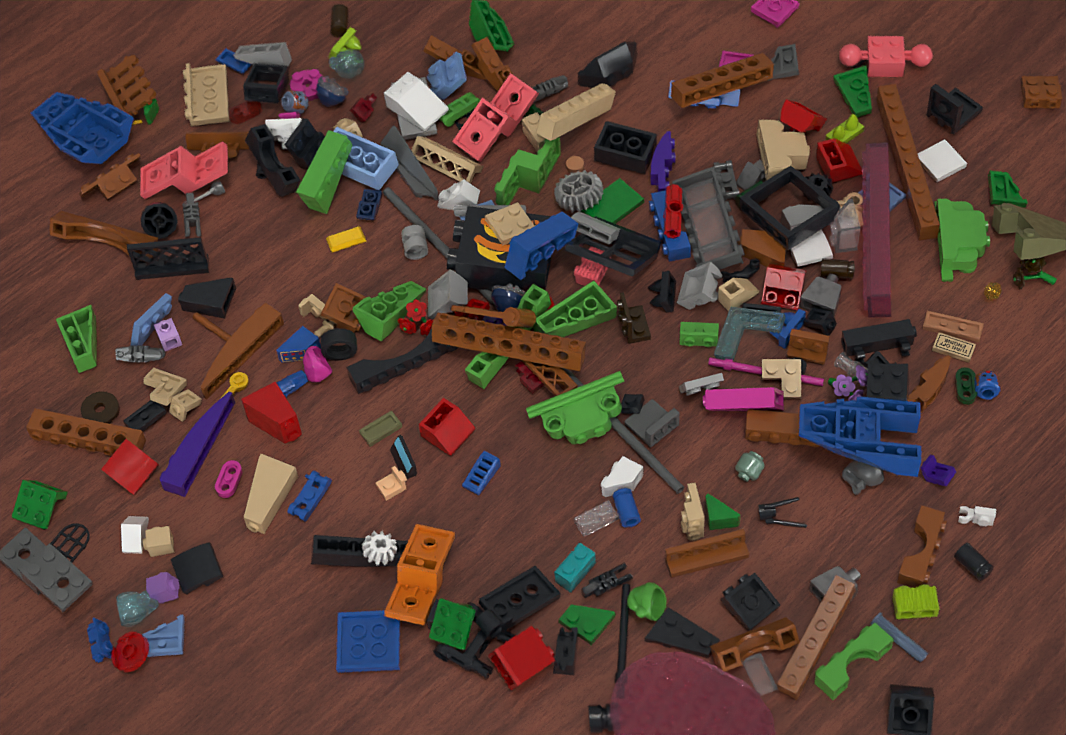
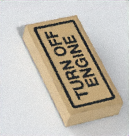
[932,332,976,363]

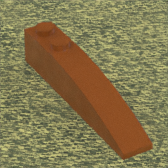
[200,303,284,400]

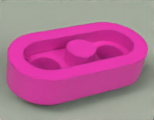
[215,460,243,498]

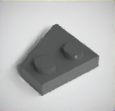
[768,44,799,80]

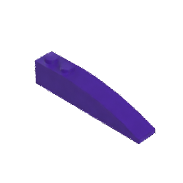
[160,392,235,497]

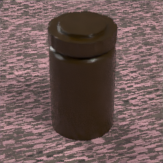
[330,4,349,37]
[820,258,855,280]

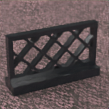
[127,237,209,280]

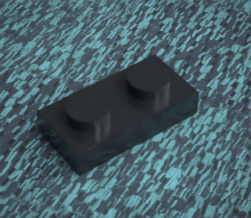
[123,400,166,431]

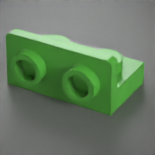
[680,322,719,347]

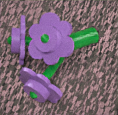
[828,365,868,401]

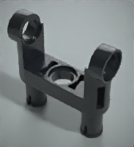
[433,602,516,679]

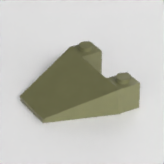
[992,203,1066,260]

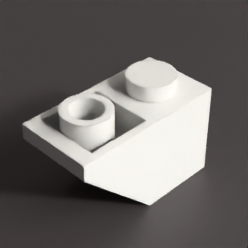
[437,180,480,210]
[601,456,643,497]

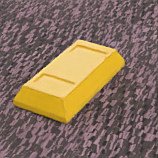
[326,227,366,253]

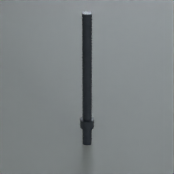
[614,583,631,699]

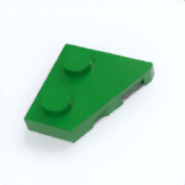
[988,171,1028,208]

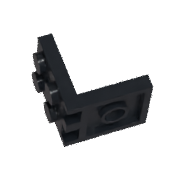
[926,84,983,135]

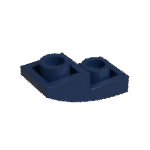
[356,189,383,220]

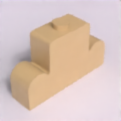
[756,120,810,181]

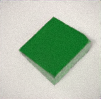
[143,99,159,125]

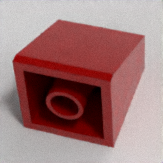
[241,381,302,444]
[488,626,555,690]

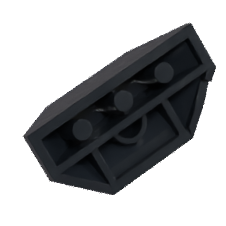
[578,41,637,88]

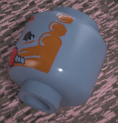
[281,90,308,114]

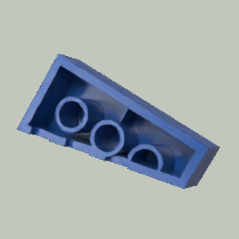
[505,212,579,280]

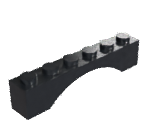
[346,328,459,394]

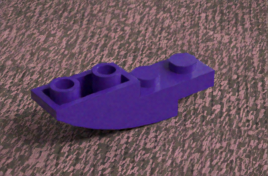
[651,131,675,192]

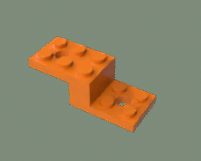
[385,524,455,625]

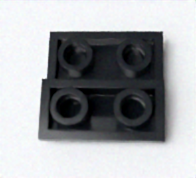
[170,542,224,595]

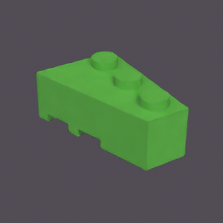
[56,305,97,373]

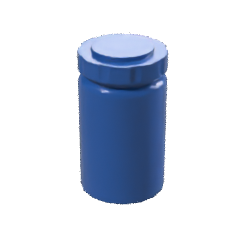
[612,488,641,528]

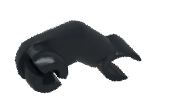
[721,258,760,283]

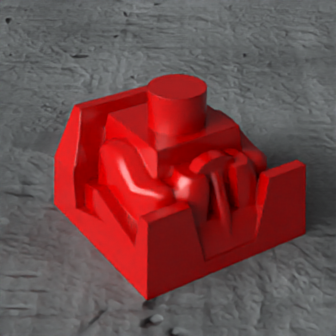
[780,99,827,133]

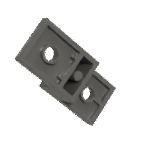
[0,527,93,612]

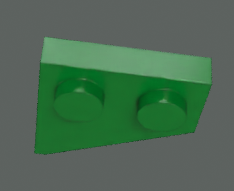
[559,605,616,645]

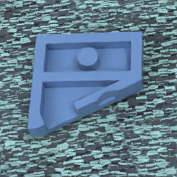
[142,615,185,657]

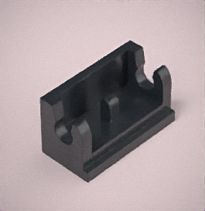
[553,627,579,675]

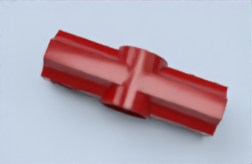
[663,184,683,239]

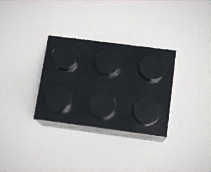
[594,121,657,174]

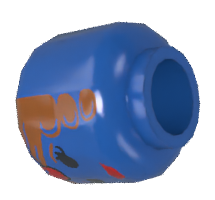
[975,371,1001,400]

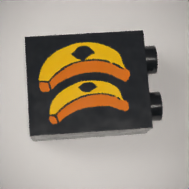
[447,206,552,295]

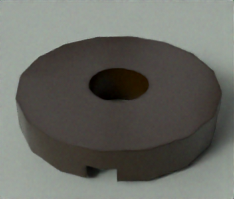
[80,391,120,424]

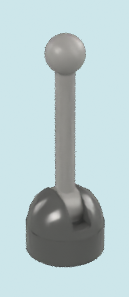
[184,180,225,203]

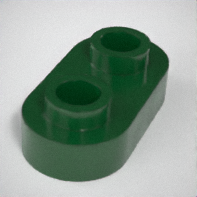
[955,367,977,405]

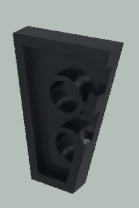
[645,607,720,658]

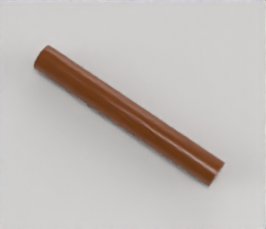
[193,312,231,342]

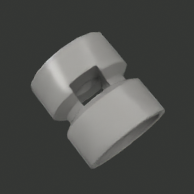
[401,225,428,260]

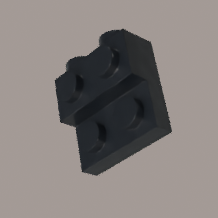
[284,118,325,170]
[720,572,780,631]

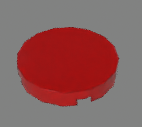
[111,631,149,673]

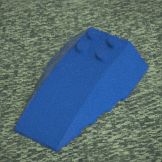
[31,92,134,164]

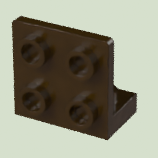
[617,292,651,344]

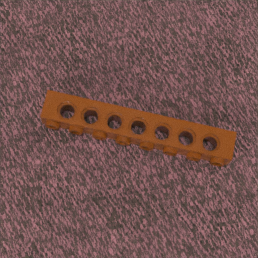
[432,312,586,371]

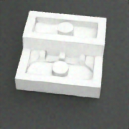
[790,229,833,267]

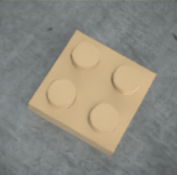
[485,202,534,246]

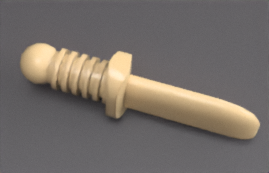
[314,320,337,337]

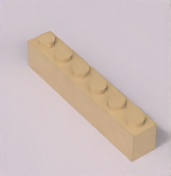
[536,83,616,141]

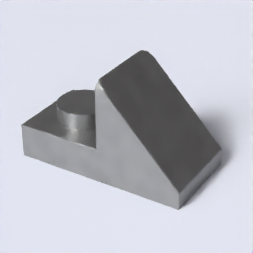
[736,159,766,191]

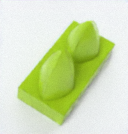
[328,27,361,63]
[825,114,864,143]

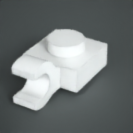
[958,506,996,526]

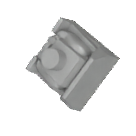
[677,261,722,310]
[428,269,468,319]

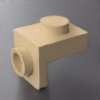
[332,118,363,137]

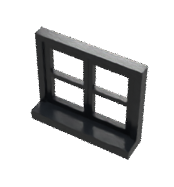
[565,216,662,277]

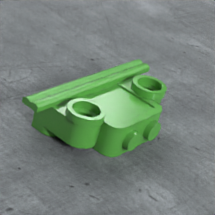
[934,199,990,282]
[526,371,624,444]

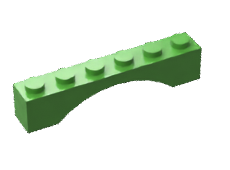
[465,284,551,389]

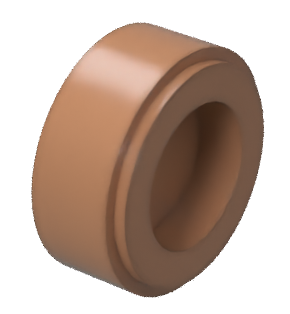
[566,156,584,173]

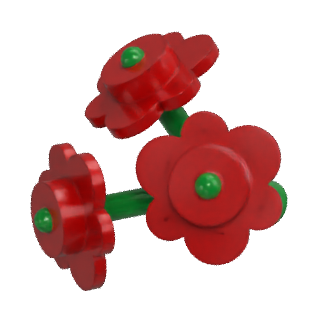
[397,299,434,336]

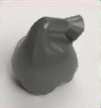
[842,460,884,495]

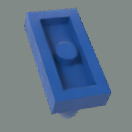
[767,309,806,349]

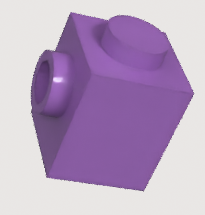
[146,572,179,604]

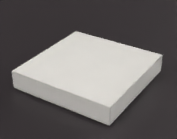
[918,140,967,182]

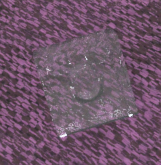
[829,199,860,253]

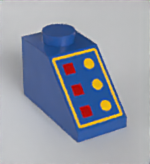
[276,326,321,363]

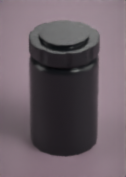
[954,542,994,581]

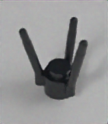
[758,497,807,528]

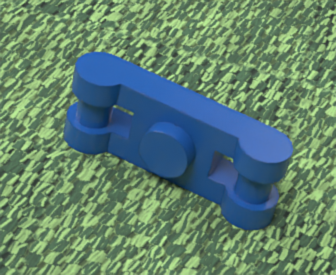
[287,470,332,521]

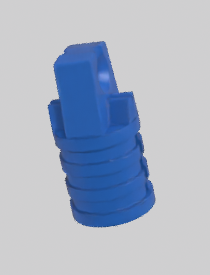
[277,370,308,397]

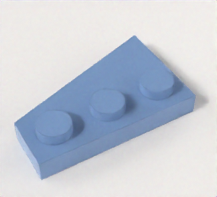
[130,293,172,346]

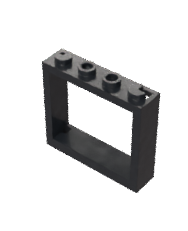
[740,166,840,250]

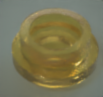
[984,282,1001,301]

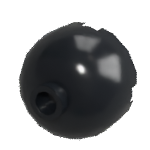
[140,202,178,239]

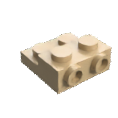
[681,483,704,541]

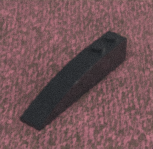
[311,535,434,567]

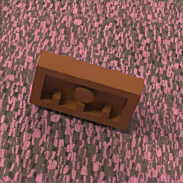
[787,329,830,364]

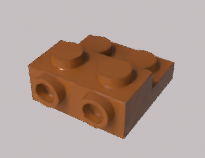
[1021,76,1062,108]
[320,283,367,333]

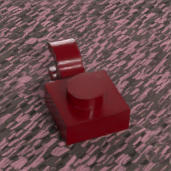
[349,93,377,123]
[516,361,544,394]

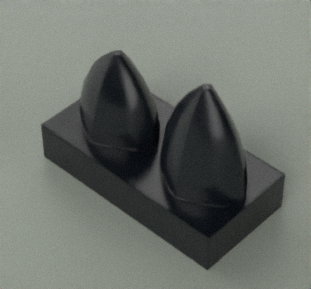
[648,270,676,313]

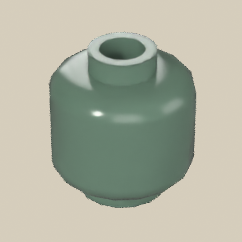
[735,451,765,482]

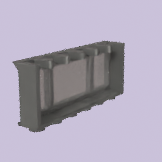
[672,166,745,270]

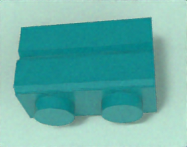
[554,543,596,592]

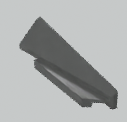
[381,125,439,200]

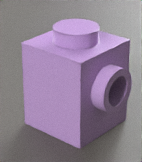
[154,318,182,352]

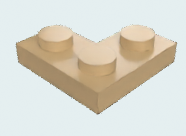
[762,359,801,399]
[144,368,187,406]

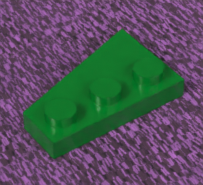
[833,66,872,117]

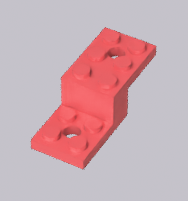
[452,73,539,162]
[140,142,228,199]

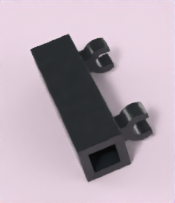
[841,319,917,365]

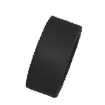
[320,329,357,361]

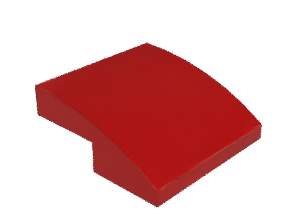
[101,439,159,495]

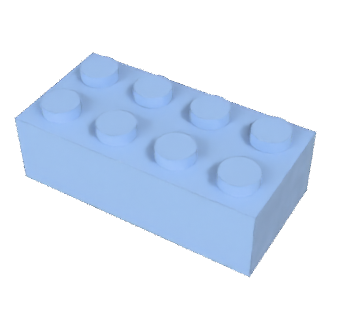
[333,127,399,191]

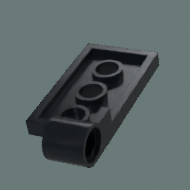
[476,566,561,639]

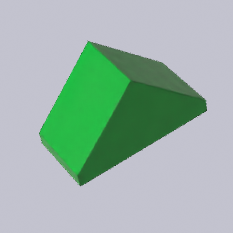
[705,493,741,530]

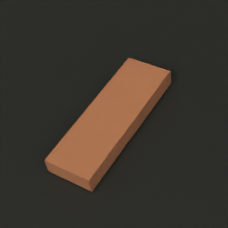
[923,311,984,342]

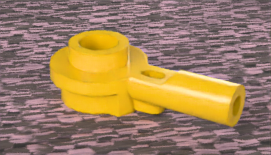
[219,372,249,400]

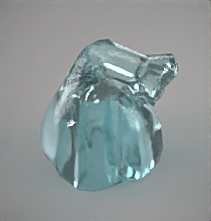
[329,49,365,79]
[116,590,159,627]

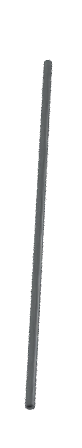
[383,187,684,494]

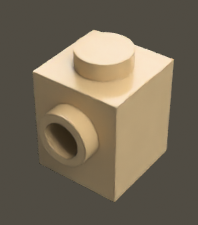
[143,526,175,557]

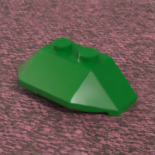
[469,0,514,51]

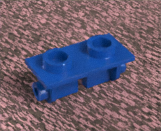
[87,618,113,663]

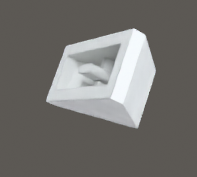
[121,516,149,554]

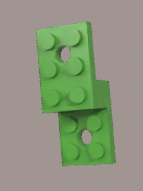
[494,136,561,205]

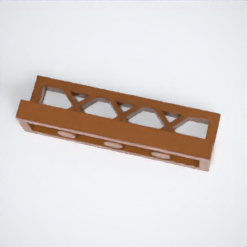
[521,360,578,396]
[665,529,749,578]

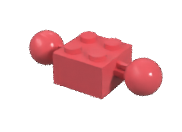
[839,36,933,77]

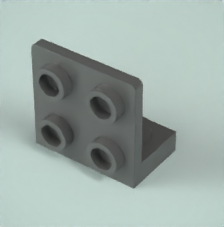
[625,399,679,448]

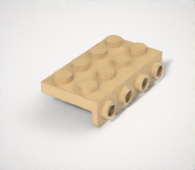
[183,63,229,126]

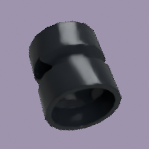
[588,703,620,733]

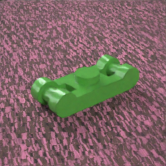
[438,92,480,127]

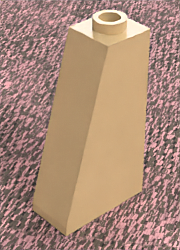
[244,454,298,534]

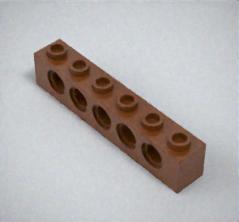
[671,53,774,108]
[26,408,146,456]
[777,575,855,700]

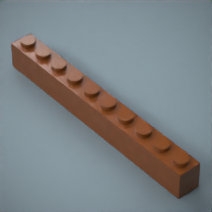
[876,84,940,241]

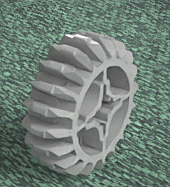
[554,170,603,212]

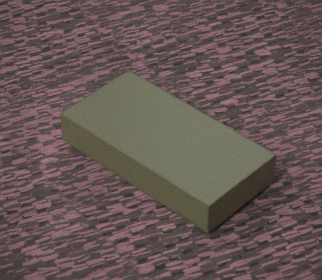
[359,411,402,447]

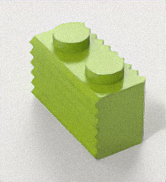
[892,585,939,619]

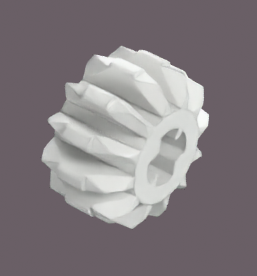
[362,530,397,566]

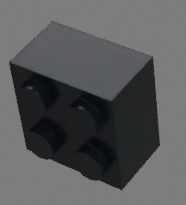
[867,364,909,401]

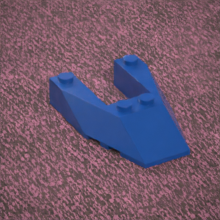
[799,396,922,477]

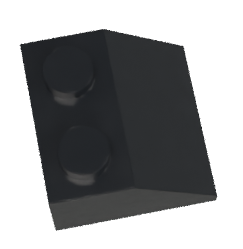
[887,684,935,735]

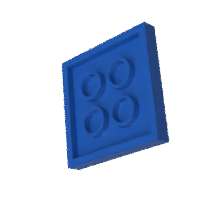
[336,610,400,673]

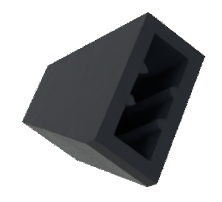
[178,277,236,319]

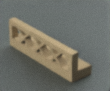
[411,136,483,184]

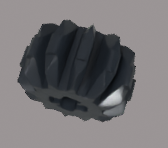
[803,172,833,203]

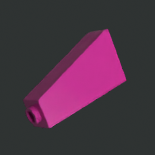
[703,387,784,411]

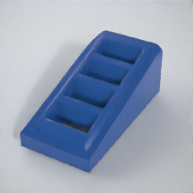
[462,451,501,495]

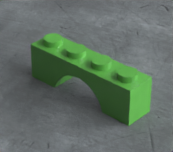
[815,623,894,700]

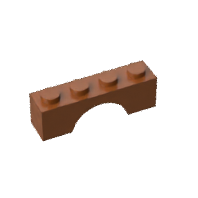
[897,505,947,588]
[710,617,800,672]

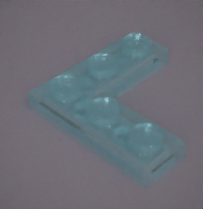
[714,307,786,361]

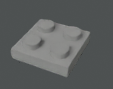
[679,373,724,396]

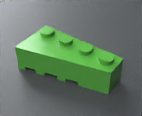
[296,130,353,214]
[533,281,617,337]

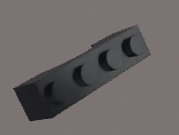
[245,124,301,197]

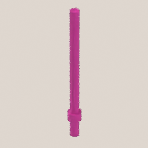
[708,357,824,386]

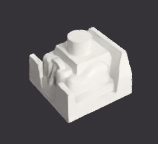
[265,118,302,149]

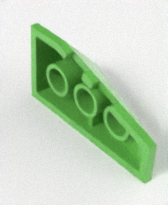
[353,281,426,341]

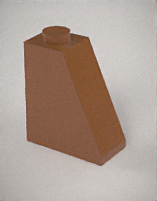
[737,229,786,267]

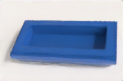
[215,49,252,74]

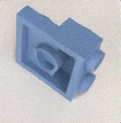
[427,52,467,100]

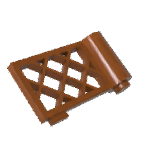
[451,305,536,328]

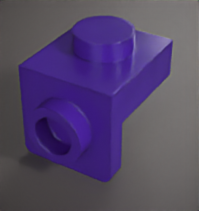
[921,455,956,486]

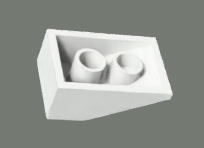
[384,72,449,131]

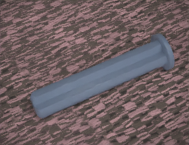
[871,612,928,662]

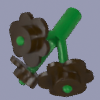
[1013,257,1057,289]

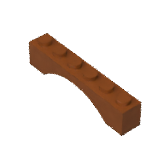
[50,211,158,262]

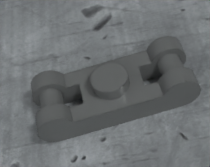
[713,160,739,201]

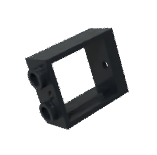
[243,63,289,104]

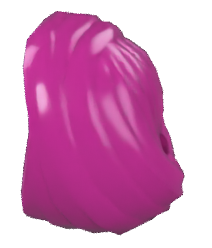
[303,346,333,382]

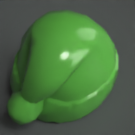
[627,582,666,621]

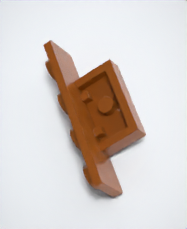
[185,131,250,158]
[79,153,141,200]

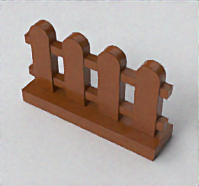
[97,55,156,123]

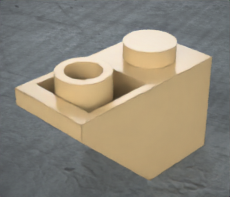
[718,278,759,312]

